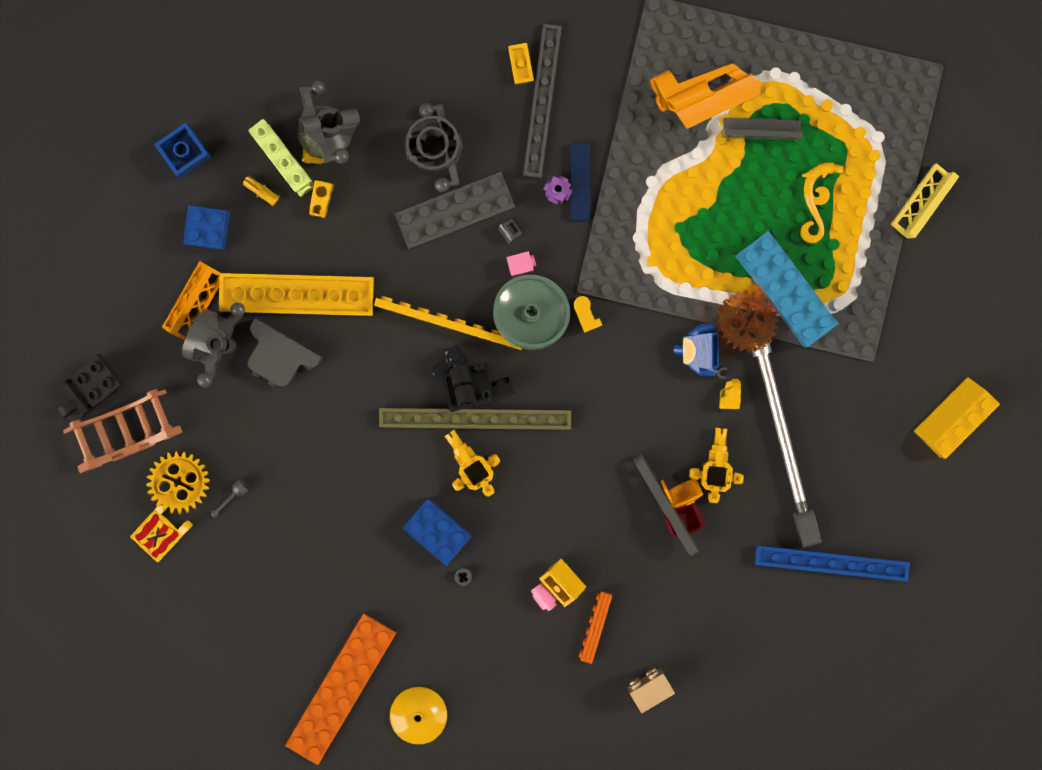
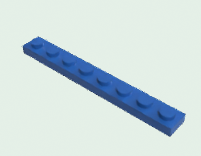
[754,545,910,582]

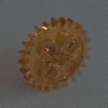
[716,290,779,353]

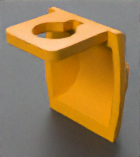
[661,479,703,508]

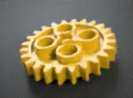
[146,452,210,514]

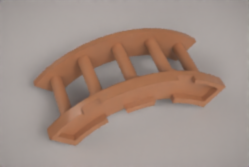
[63,389,183,473]

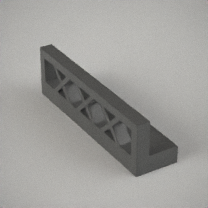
[722,118,803,141]

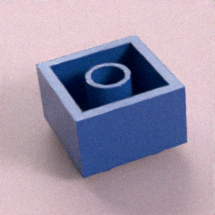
[154,122,211,179]
[183,205,230,251]

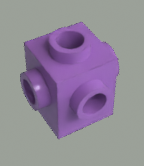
[543,175,573,205]

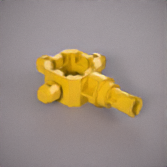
[689,428,744,503]
[444,430,501,497]

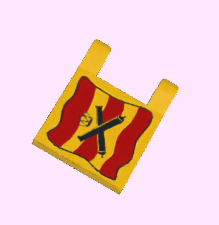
[130,504,193,563]

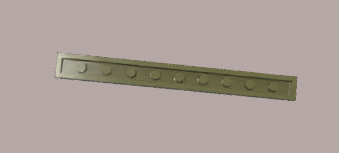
[379,408,571,430]

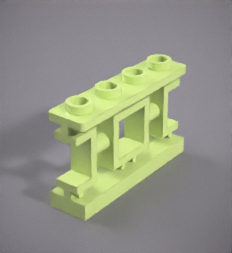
[249,119,314,197]

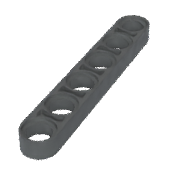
[633,454,700,557]

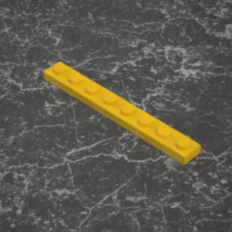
[374,296,522,351]

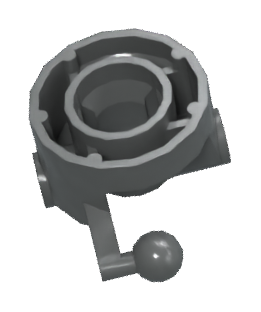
[298,80,360,164]
[404,103,464,192]
[182,302,245,388]

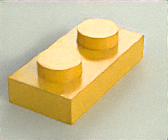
[508,43,534,85]

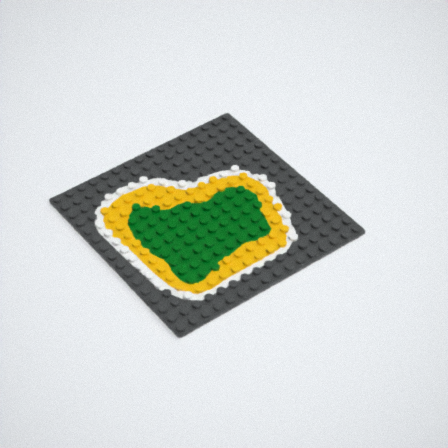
[577,0,943,362]

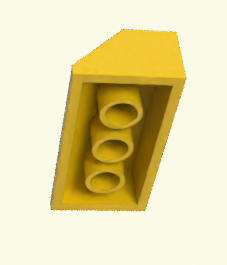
[914,377,1000,459]

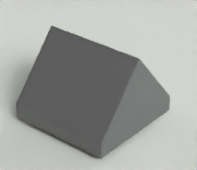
[498,219,522,244]

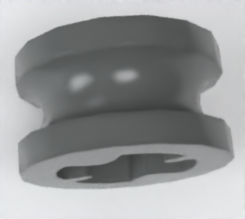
[455,567,472,586]

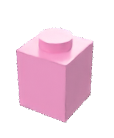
[506,251,536,277]

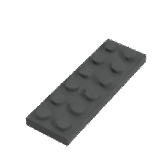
[394,172,515,249]

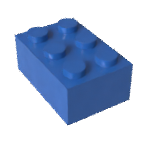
[402,498,472,566]

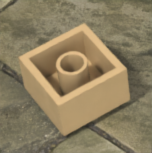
[628,667,675,713]

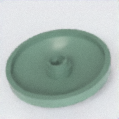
[493,275,570,350]

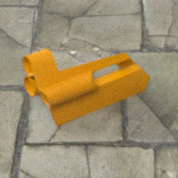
[650,63,762,129]

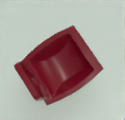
[664,502,706,538]

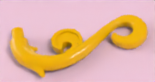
[800,162,844,243]

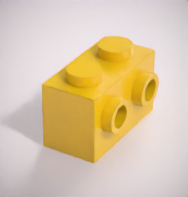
[539,559,586,607]

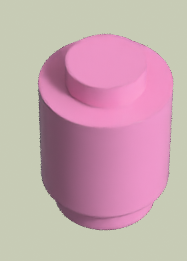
[531,583,558,611]

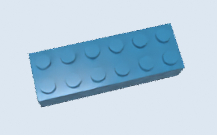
[735,231,838,348]

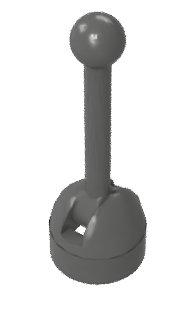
[211,479,249,517]

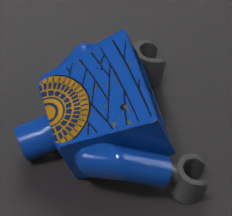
[674,319,728,379]

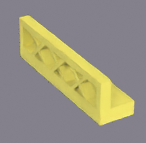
[890,163,959,239]

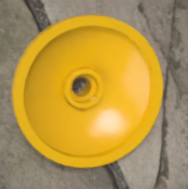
[390,686,447,744]

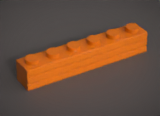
[579,590,612,664]

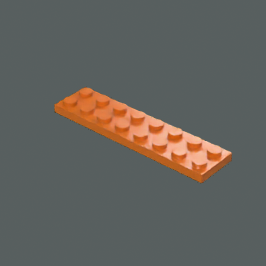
[285,613,397,765]

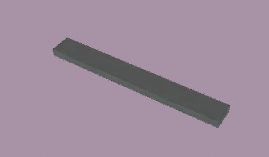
[523,23,562,178]

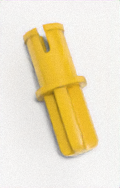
[243,176,280,206]

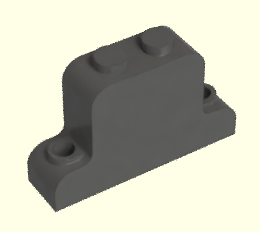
[248,319,323,389]

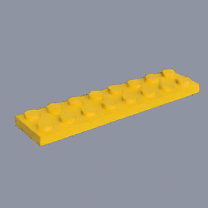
[219,273,374,316]

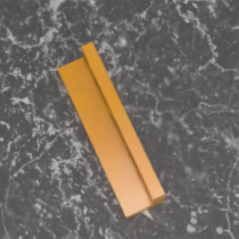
[162,261,220,340]

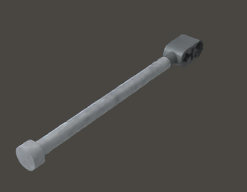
[751,343,822,548]

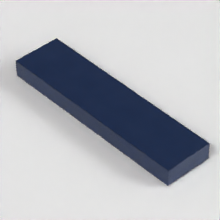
[570,143,590,221]

